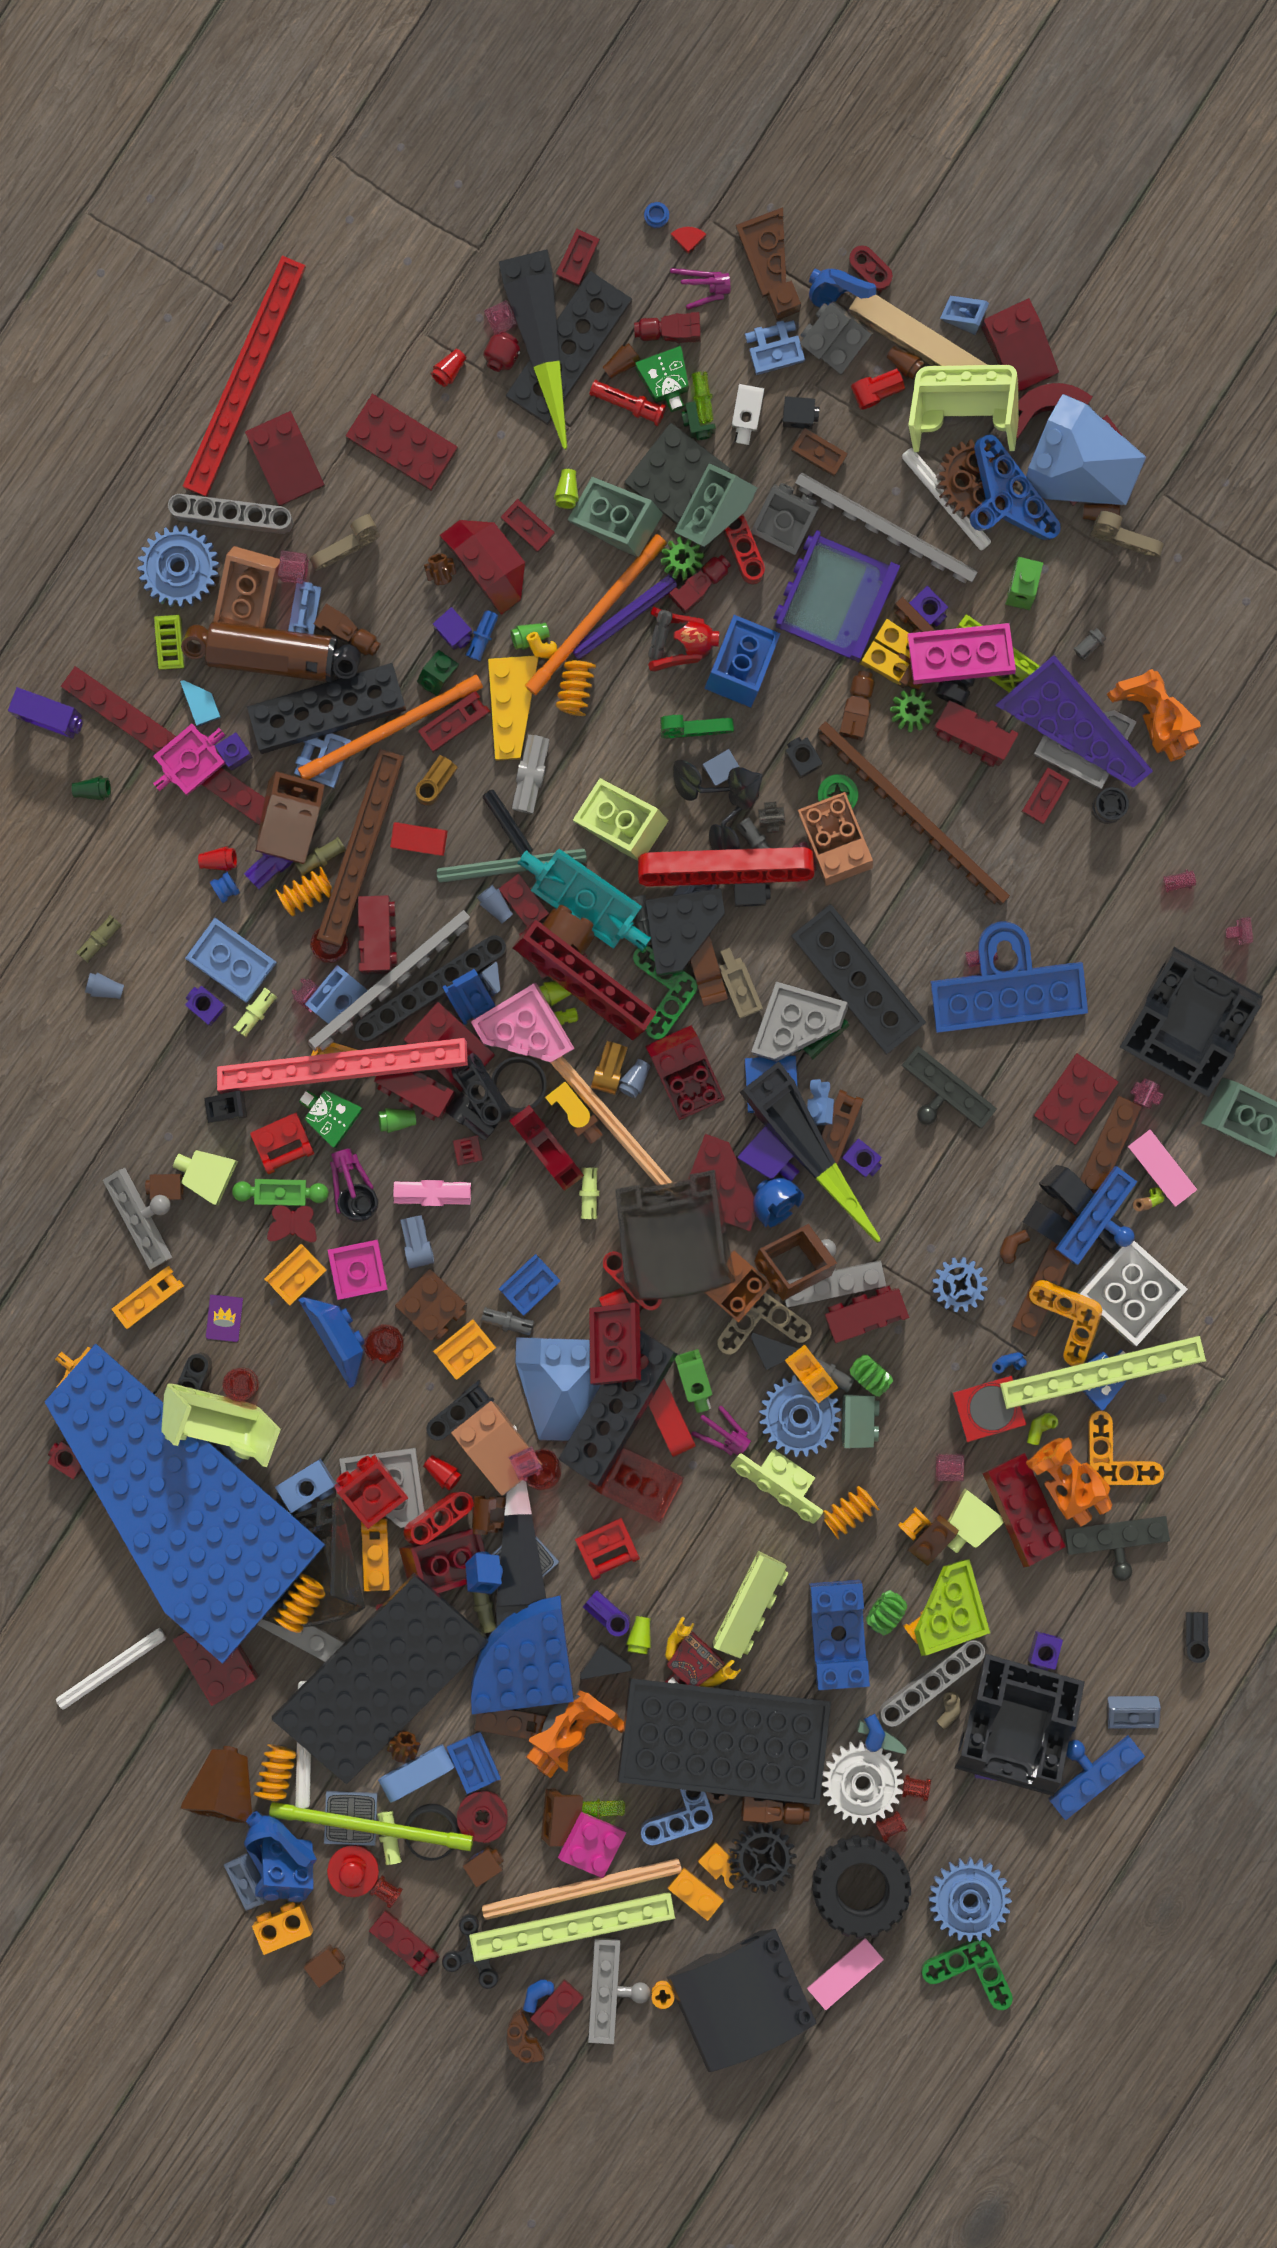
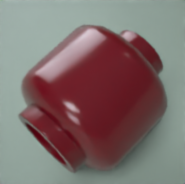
[483,332,521,372]

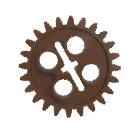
[936,439,1018,522]

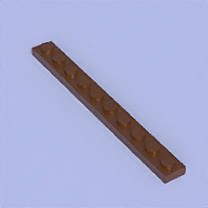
[817,721,1010,905]
[1012,1096,1142,1337]

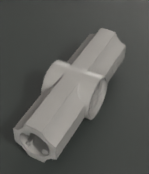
[512,734,550,814]

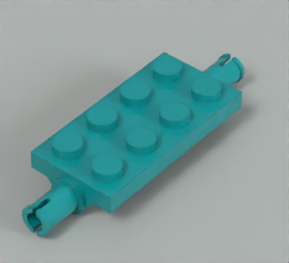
[517,849,651,951]

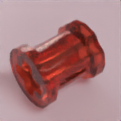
[902,1775,931,1802]
[876,1810,908,1843]
[369,1875,403,1908]

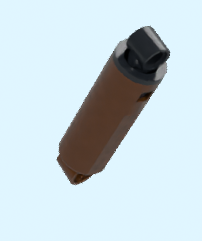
[181,621,361,683]

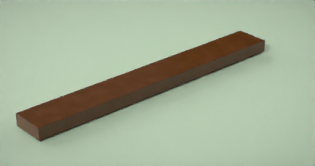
[317,749,404,948]

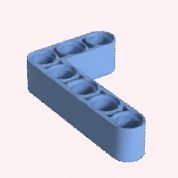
[641,1789,713,1845]

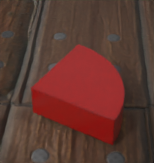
[671,227,706,254]

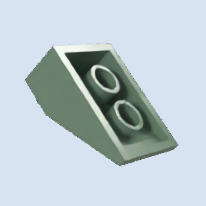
[674,463,758,547]
[567,477,663,557]
[1201,1077,1277,1157]

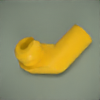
[526,632,557,659]

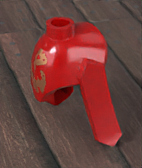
[648,607,719,671]

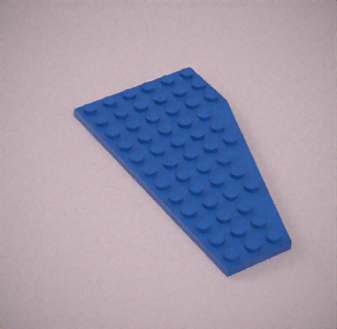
[45,1344,326,1663]

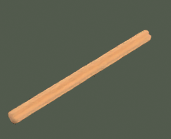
[550,1056,680,1201]
[482,1858,682,1920]

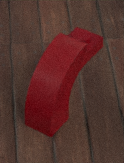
[1016,383,1093,442]
[509,1105,584,1191]

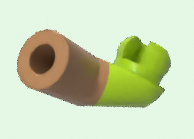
[1133,1187,1165,1211]

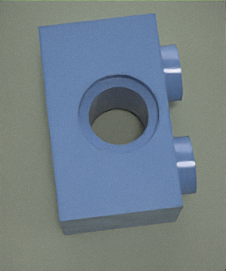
[305,965,368,1024]
[275,1459,336,1514]

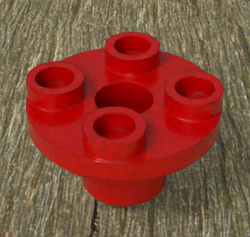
[327,1845,379,1897]

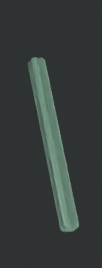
[436,849,587,883]

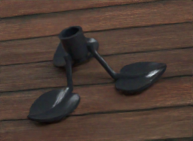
[673,760,763,850]

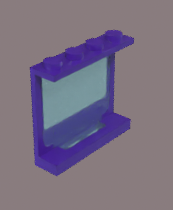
[773,530,900,663]

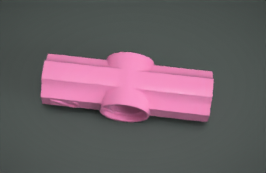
[393,1180,471,1206]

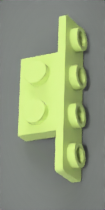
[731,1449,824,1524]

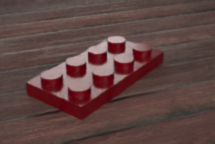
[345,393,458,491]
[982,1453,1066,1568]

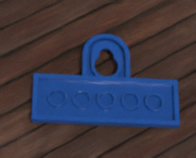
[930,921,1088,1033]

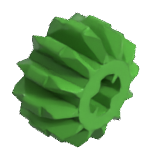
[661,537,704,581]
[890,689,933,733]
[849,1354,893,1397]
[866,1590,907,1636]

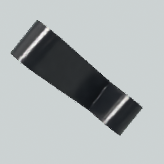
[1039,1165,1124,1254]

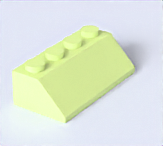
[713,1551,788,1659]

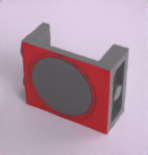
[951,1375,1029,1442]

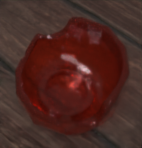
[310,928,349,964]
[364,1324,404,1363]
[525,1449,562,1491]

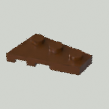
[736,207,786,298]

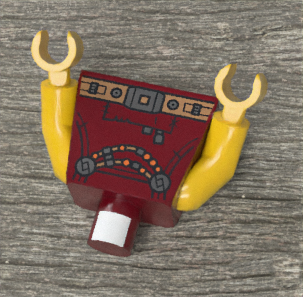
[665,1617,741,1687]

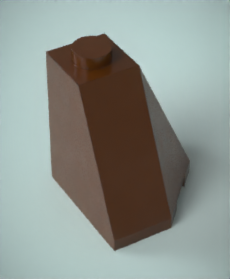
[181,1746,252,1823]

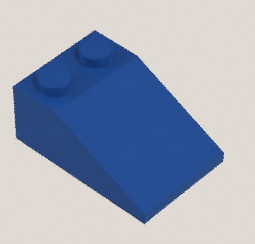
[704,615,781,708]

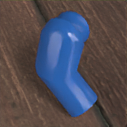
[992,1352,1027,1374]
[864,1714,885,1752]
[523,1979,554,2013]

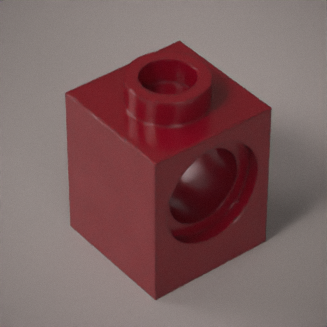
[48,1440,82,1479]

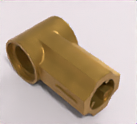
[416,755,458,805]
[591,1041,628,1095]

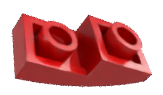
[390,822,448,856]

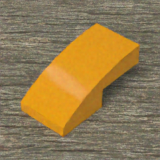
[785,1345,838,1404]

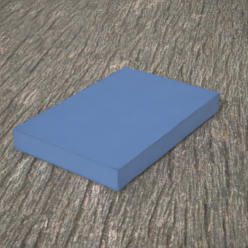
[185,918,277,1003]

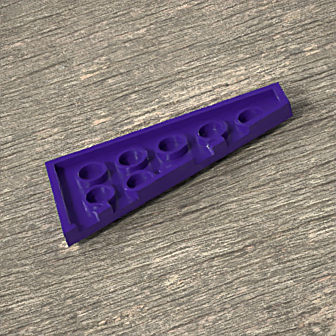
[995,655,1153,788]

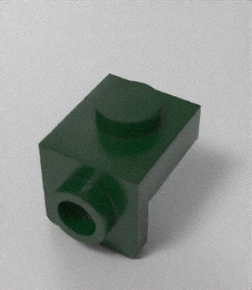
[681,401,716,440]
[417,650,459,696]

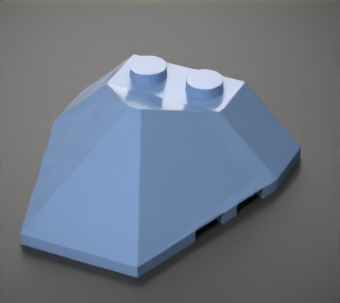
[1026,394,1146,505]
[516,1337,601,1441]

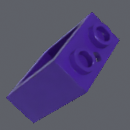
[8,687,83,739]

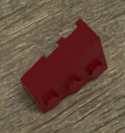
[933,700,1019,767]
[374,1071,456,1121]

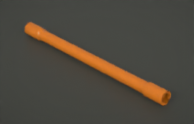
[525,534,667,695]
[297,674,483,780]

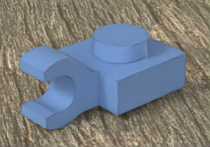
[807,1079,834,1125]

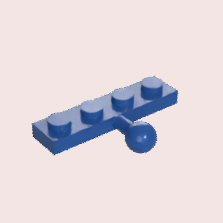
[1055,1166,1137,1265]
[1048,1735,1145,1821]

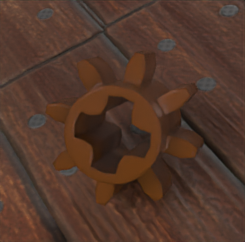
[424,553,456,585]
[387,1731,421,1764]

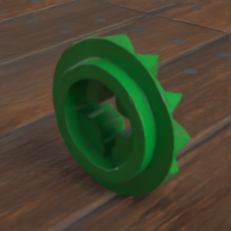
[818,774,858,809]

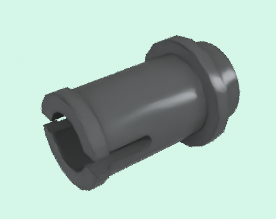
[1073,628,1106,661]

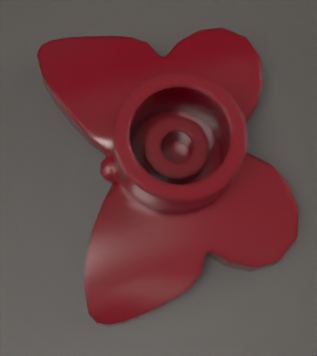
[267,1205,317,1242]

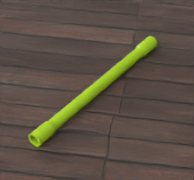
[269,1802,473,1852]

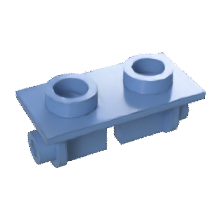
[288,582,322,634]

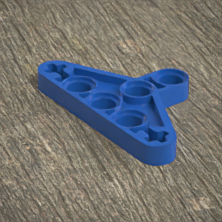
[970,435,1061,540]

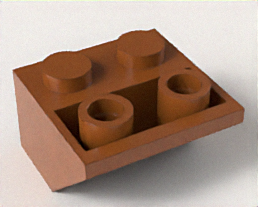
[700,1250,770,1323]

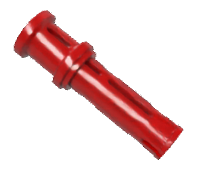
[589,380,666,426]

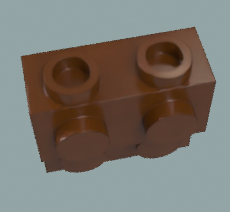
[395,1269,467,1341]

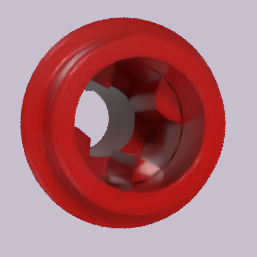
[431,349,467,387]
[198,846,237,871]
[423,1455,462,1491]

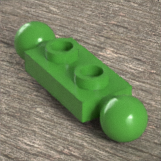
[232,1179,329,1206]

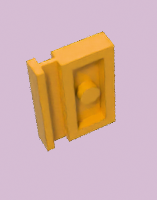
[265,1244,327,1306]
[433,1319,496,1380]

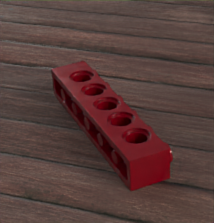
[512,919,657,1041]

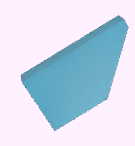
[180,680,221,727]

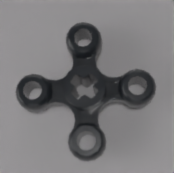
[442,1914,499,1989]

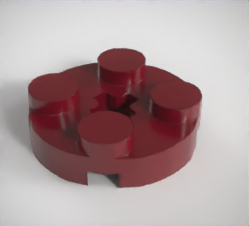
[457,1790,508,1843]

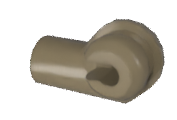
[936,1691,961,1730]

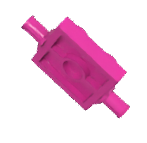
[153,724,226,796]

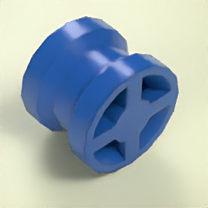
[210,872,240,903]

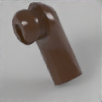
[999,1229,1030,1264]

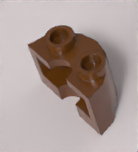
[543,905,595,955]
[472,1495,506,1535]
[506,2007,545,2063]

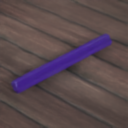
[572,575,677,660]

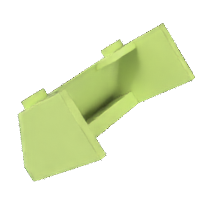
[908,365,1019,452]
[161,1384,281,1467]

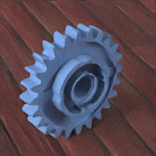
[137,525,220,608]
[759,1375,841,1457]
[928,1857,1012,1942]

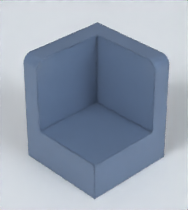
[702,749,739,786]

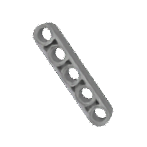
[168,494,294,534]
[879,1639,985,1727]

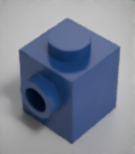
[465,1551,503,1594]

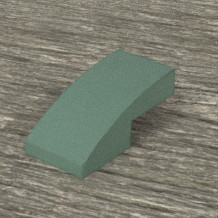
[857,1719,907,1754]

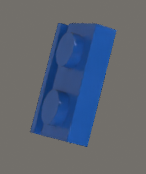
[443,969,496,1025]
[499,1254,561,1316]
[447,1731,501,1794]

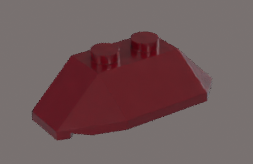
[440,520,525,615]

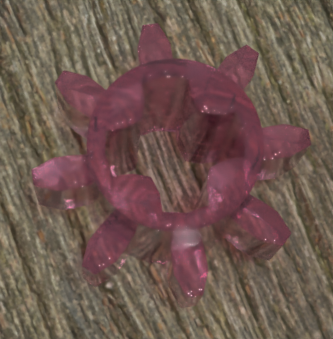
[1131,1078,1164,1109]

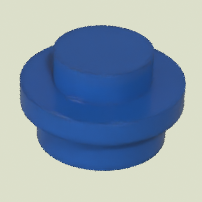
[644,202,669,228]

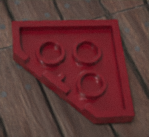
[679,1134,756,1231]

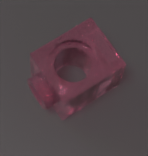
[278,550,309,584]
[936,1453,964,1481]

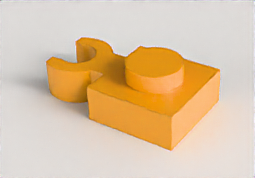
[698,1842,739,1889]

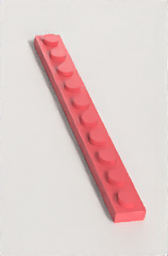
[217,1038,468,1094]

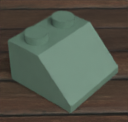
[842,1394,879,1448]

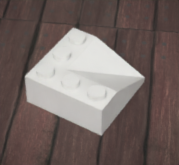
[1077,1241,1188,1346]

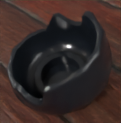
[337,1184,379,1222]

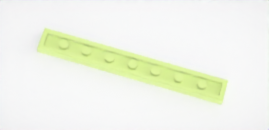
[1000,1336,1206,1409]
[469,1892,675,1962]

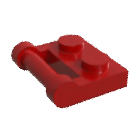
[250,1112,315,1175]
[575,1518,640,1580]

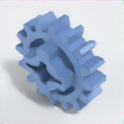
[932,1257,988,1312]

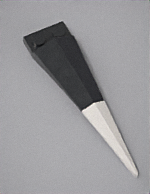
[496,1425,546,1627]

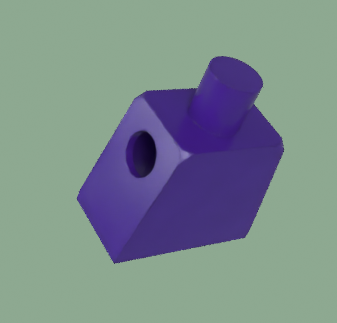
[737,1126,800,1181]

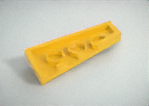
[488,656,539,761]

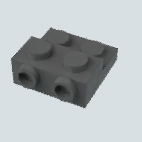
[800,301,874,374]
[751,483,820,555]

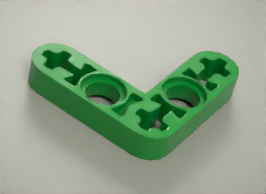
[660,715,734,739]
[633,946,697,1040]
[921,1938,1013,2010]

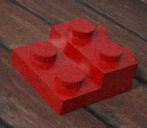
[334,1455,408,1529]

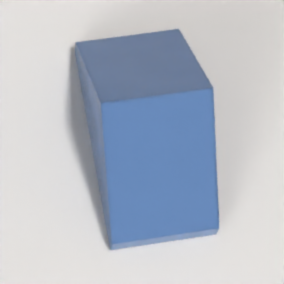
[940,296,989,335]

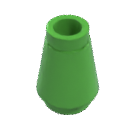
[510,623,550,650]
[378,1108,416,1133]

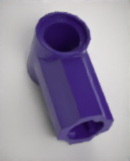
[244,853,293,890]
[583,1590,631,1636]

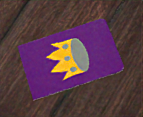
[206,1294,243,1342]

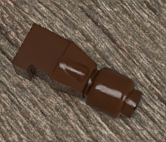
[313,604,381,656]
[839,671,875,741]
[740,1796,810,1825]

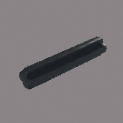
[483,789,533,856]

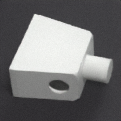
[732,384,764,445]

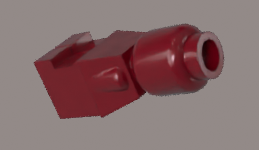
[634,312,701,344]
[669,555,731,614]

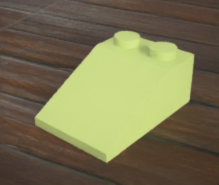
[573,778,669,861]

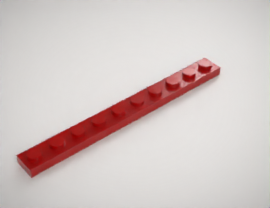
[183,255,306,497]

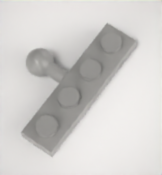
[103,1168,172,1270]
[785,1239,886,1307]
[588,1937,650,2044]

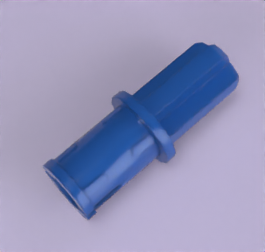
[466,610,498,662]

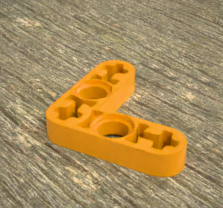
[1029,1280,1103,1366]
[1088,1410,1164,1485]

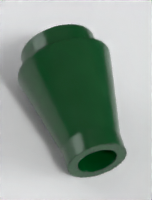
[71,775,111,801]

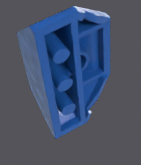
[299,1297,366,1388]

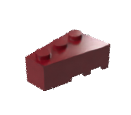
[358,895,398,975]
[824,1285,909,1343]

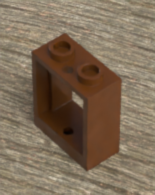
[754,1224,837,1301]

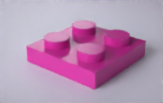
[328,1240,388,1300]
[558,1811,626,1878]

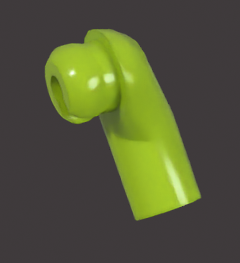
[1027,1413,1058,1445]

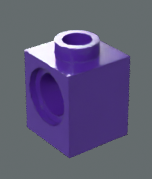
[909,586,948,627]
[433,607,472,650]
[215,732,253,771]
[185,986,227,1026]
[841,1138,882,1178]
[1028,1631,1063,1671]

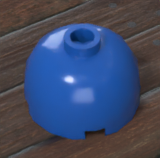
[753,1178,804,1228]

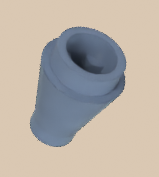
[477,885,513,924]
[85,972,124,999]
[618,1059,651,1098]

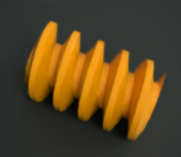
[555,660,596,716]
[276,867,332,916]
[823,1486,880,1540]
[274,1574,325,1633]
[254,1744,297,1801]

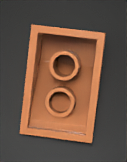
[213,546,282,628]
[451,1401,542,1496]

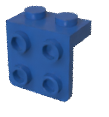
[255,1837,313,1902]

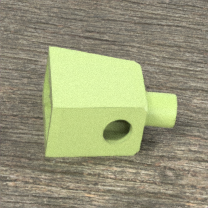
[173,1150,238,1205]
[947,1489,1004,1553]

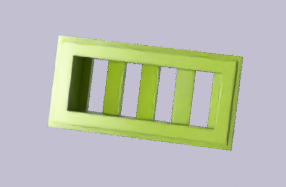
[154,615,185,670]

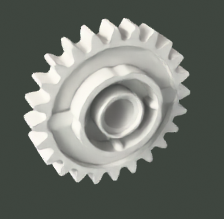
[822,1740,904,1825]

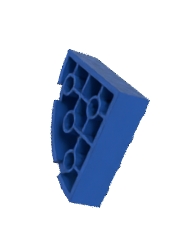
[471,1595,574,1714]

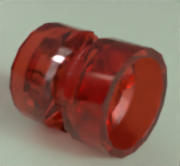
[222,1367,259,1402]

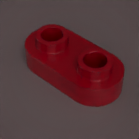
[849,245,893,291]

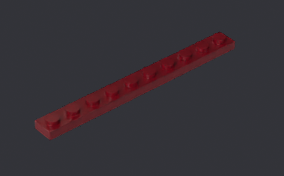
[60,666,265,825]

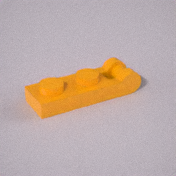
[111,1266,184,1329]
[361,1518,390,1591]

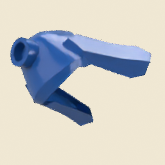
[809,268,876,308]
[244,1811,317,1878]

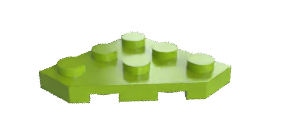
[914,1559,990,1656]

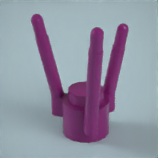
[670,268,731,309]
[330,1149,374,1214]
[691,1406,751,1456]

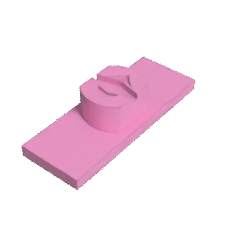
[1128,1130,1197,1207]
[807,1938,884,2010]

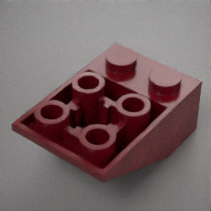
[645,1025,725,1120]

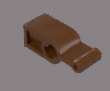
[690,936,728,1006]

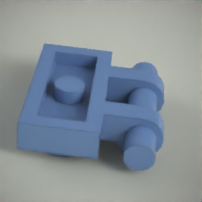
[745,320,805,375]
[294,733,351,789]

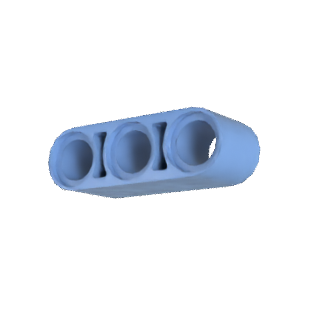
[378,1744,455,1803]

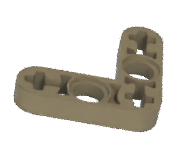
[1091,511,1164,557]
[309,514,380,571]
[717,1292,811,1354]

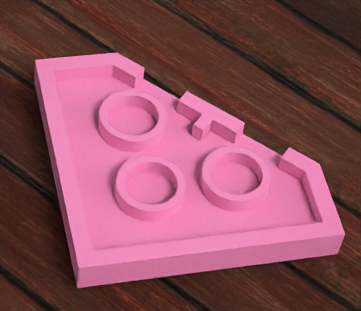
[471,983,575,1062]

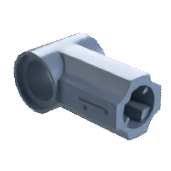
[400,1215,434,1269]

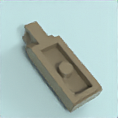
[719,948,763,1019]

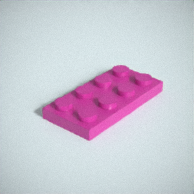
[907,623,1016,684]

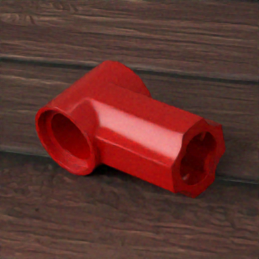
[851,369,905,410]

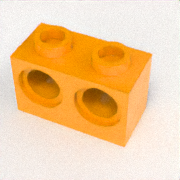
[252,1902,314,1955]

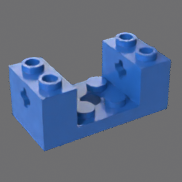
[809,1580,870,1690]

